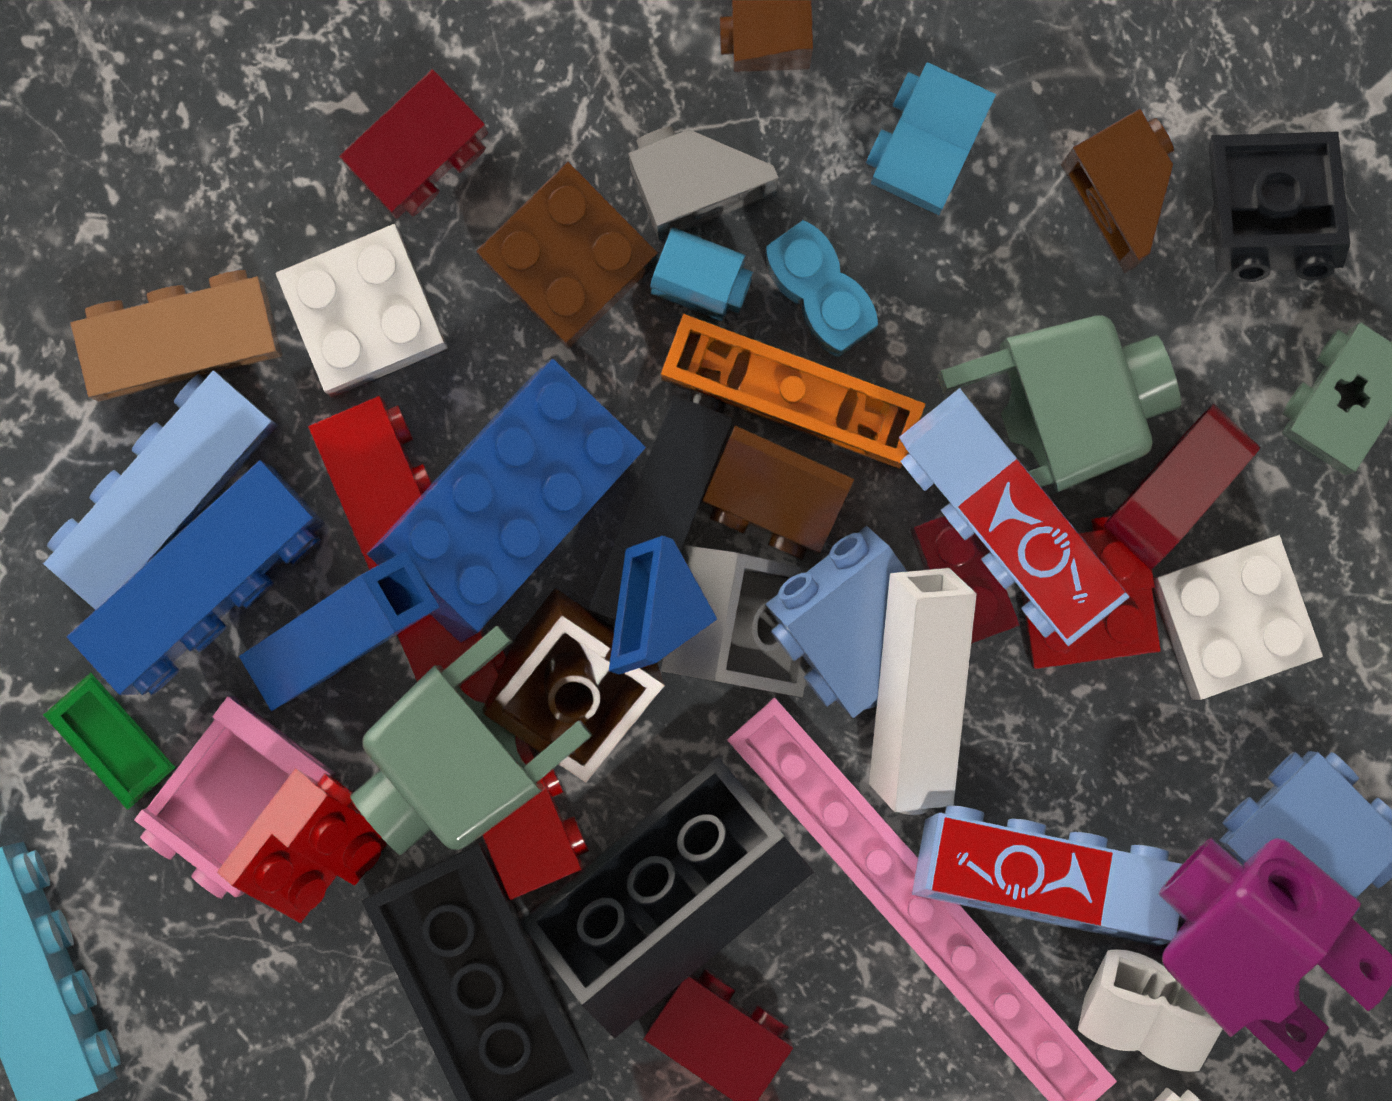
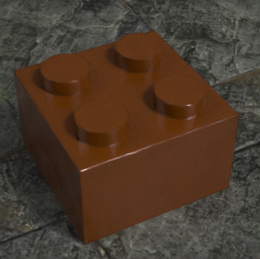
[476,162,659,350]

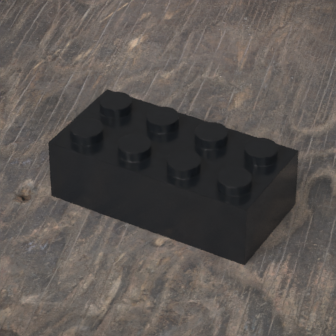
[520,757,814,1039]
[362,841,594,1101]

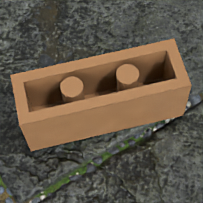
[70,270,282,402]

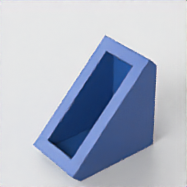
[609,536,717,675]

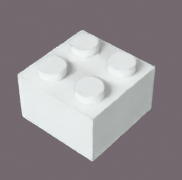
[276,224,448,397]
[1152,535,1323,700]

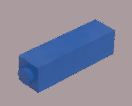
[239,551,439,711]

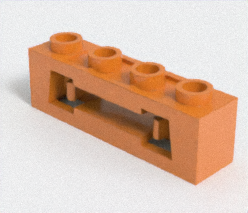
[661,314,926,469]

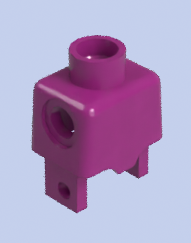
[1158,838,1392,1072]

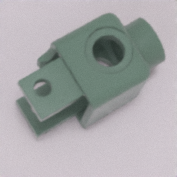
[937,315,1182,496]
[350,626,593,855]

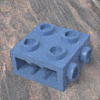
[765,526,907,718]
[1219,751,1392,916]

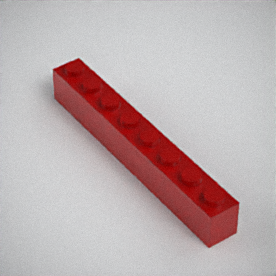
[308,396,589,900]

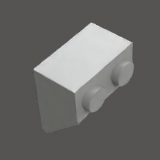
[628,126,778,241]
[661,545,810,697]

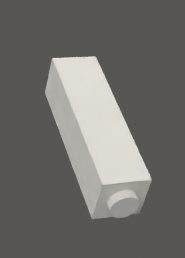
[869,568,977,815]

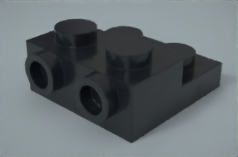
[1209,131,1351,282]

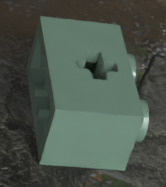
[1281,322,1392,475]

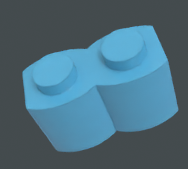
[865,62,996,215]
[765,220,878,357]
[650,227,753,321]

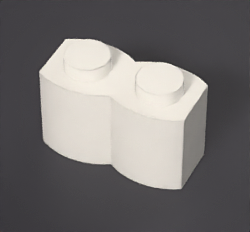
[1078,949,1222,1072]

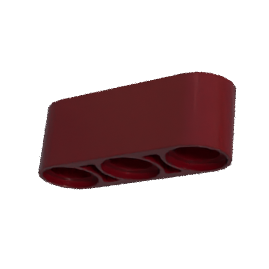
[1103,404,1261,570]

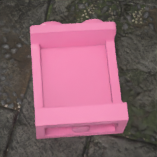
[134,696,336,899]

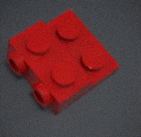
[1021,516,1161,669]
[217,768,387,923]

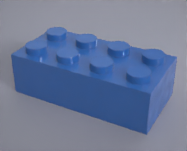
[367,359,646,643]
[67,460,325,696]

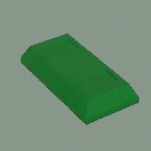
[43,672,176,810]

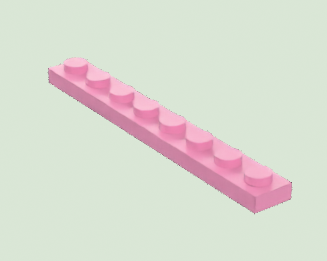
[727,697,1117,1101]

